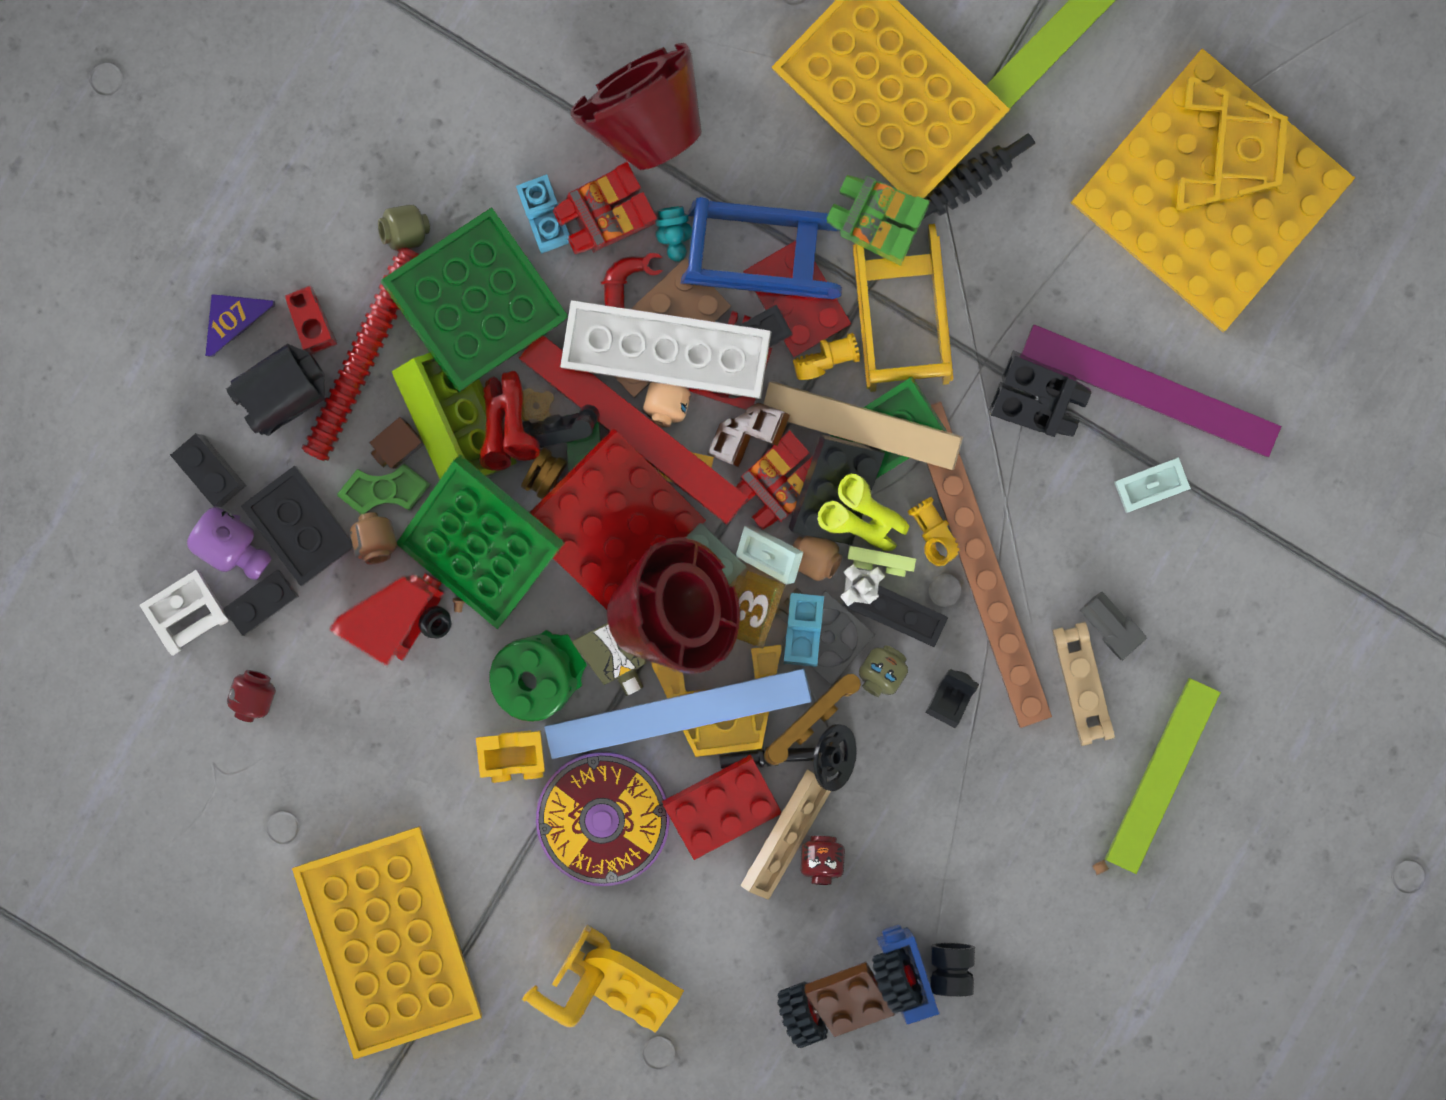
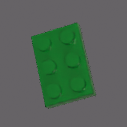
[829,376,947,479]

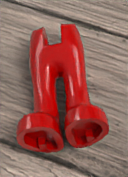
[480,371,540,471]

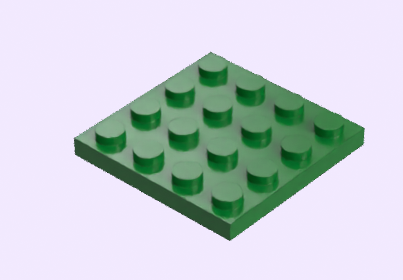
[381,207,568,393]
[396,455,565,630]

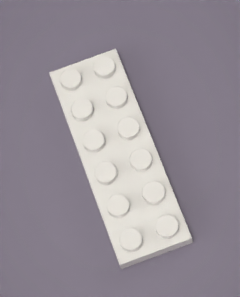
[560,300,771,399]

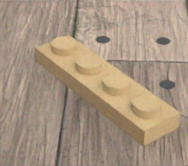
[740,769,831,900]

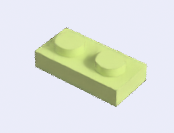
[846,546,916,577]

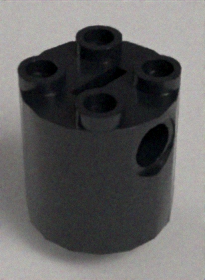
[226,343,325,436]

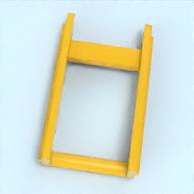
[852,223,954,392]

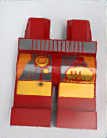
[553,161,657,254]
[736,430,813,530]

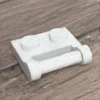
[139,570,230,656]

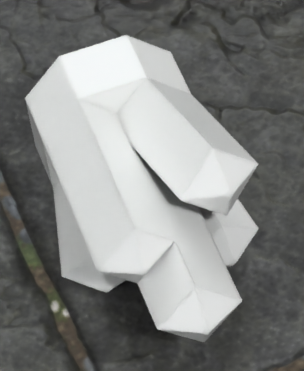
[840,564,885,606]

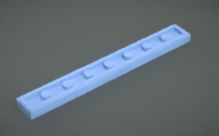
[544,668,812,759]

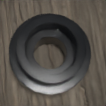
[418,606,452,639]

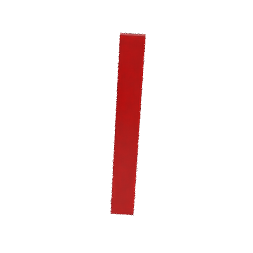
[519,335,748,525]

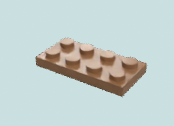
[614,257,731,398]

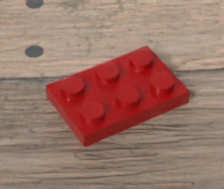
[743,240,851,358]
[662,754,782,860]

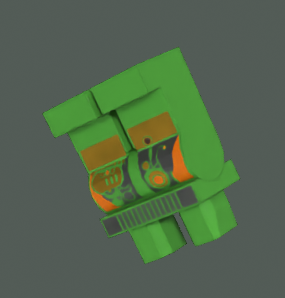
[826,175,929,266]

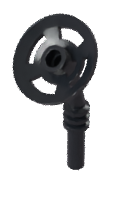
[719,724,857,791]

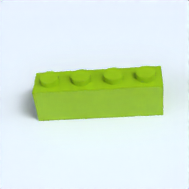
[391,353,517,479]

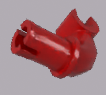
[601,253,663,308]

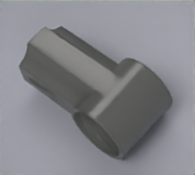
[1080,591,1147,661]

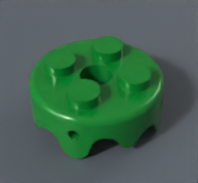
[489,634,577,722]

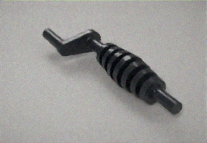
[923,133,1035,219]

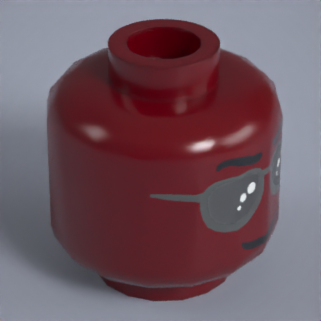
[227,670,276,722]

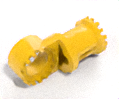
[793,333,860,380]
[907,496,959,566]

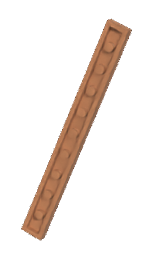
[926,401,1052,728]

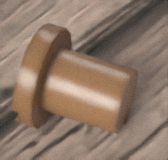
[452,597,465,613]

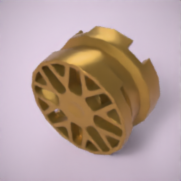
[521,447,568,499]

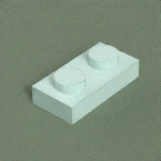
[1114,457,1191,513]
[736,525,804,584]

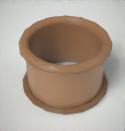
[1092,860,1109,875]

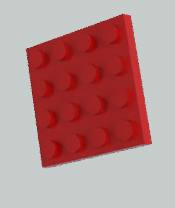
[529,428,706,610]

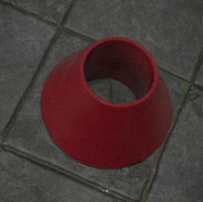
[570,43,702,170]
[607,537,740,674]

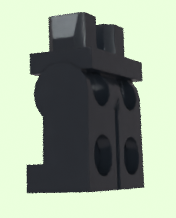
[989,350,1092,438]

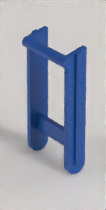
[680,197,842,299]

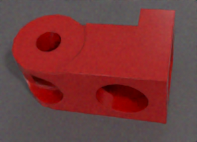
[285,285,337,354]

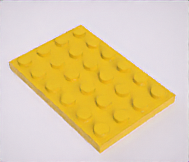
[771,0,1010,199]
[292,826,483,1059]

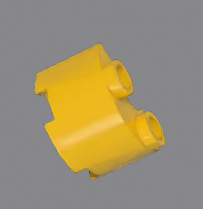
[476,730,546,783]

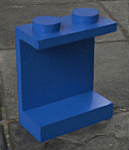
[876,925,939,1025]

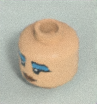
[643,382,691,427]

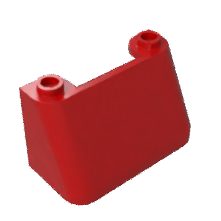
[330,573,446,666]

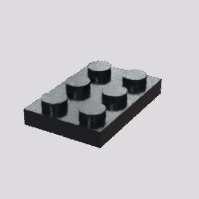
[788,435,885,545]
[241,466,353,586]

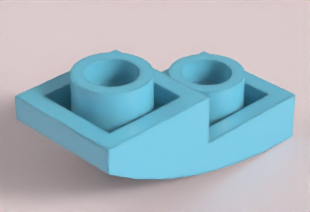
[516,174,570,254]

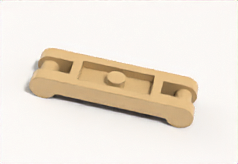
[1052,622,1115,746]

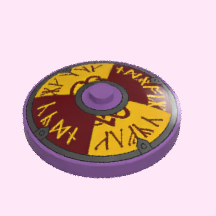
[536,752,670,886]

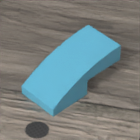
[783,593,824,667]

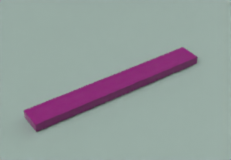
[1021,324,1282,458]

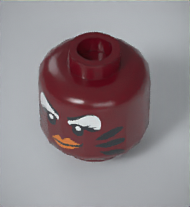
[800,836,845,885]

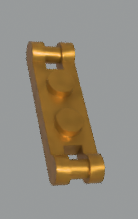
[764,674,861,765]

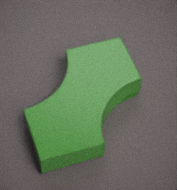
[337,464,432,515]

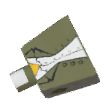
[572,623,647,696]

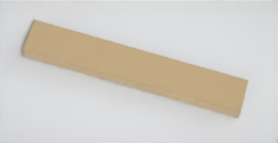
[764,381,963,470]

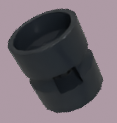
[930,943,975,997]

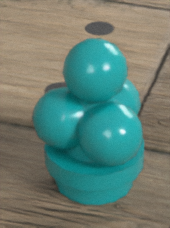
[655,206,692,262]

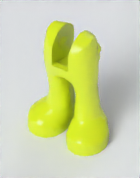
[818,474,910,551]

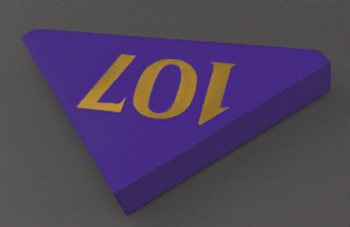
[205,294,275,357]

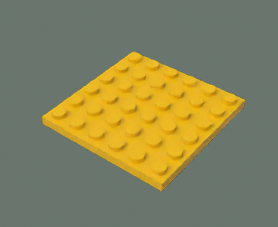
[1071,48,1355,332]

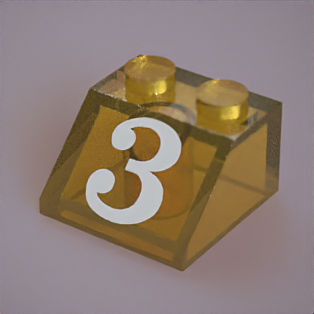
[735,570,786,649]

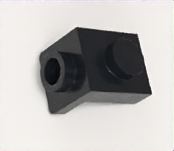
[926,669,979,728]

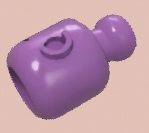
[187,507,272,580]

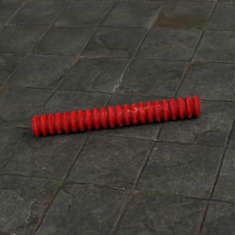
[301,248,419,462]

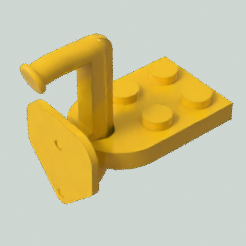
[522,925,684,1033]

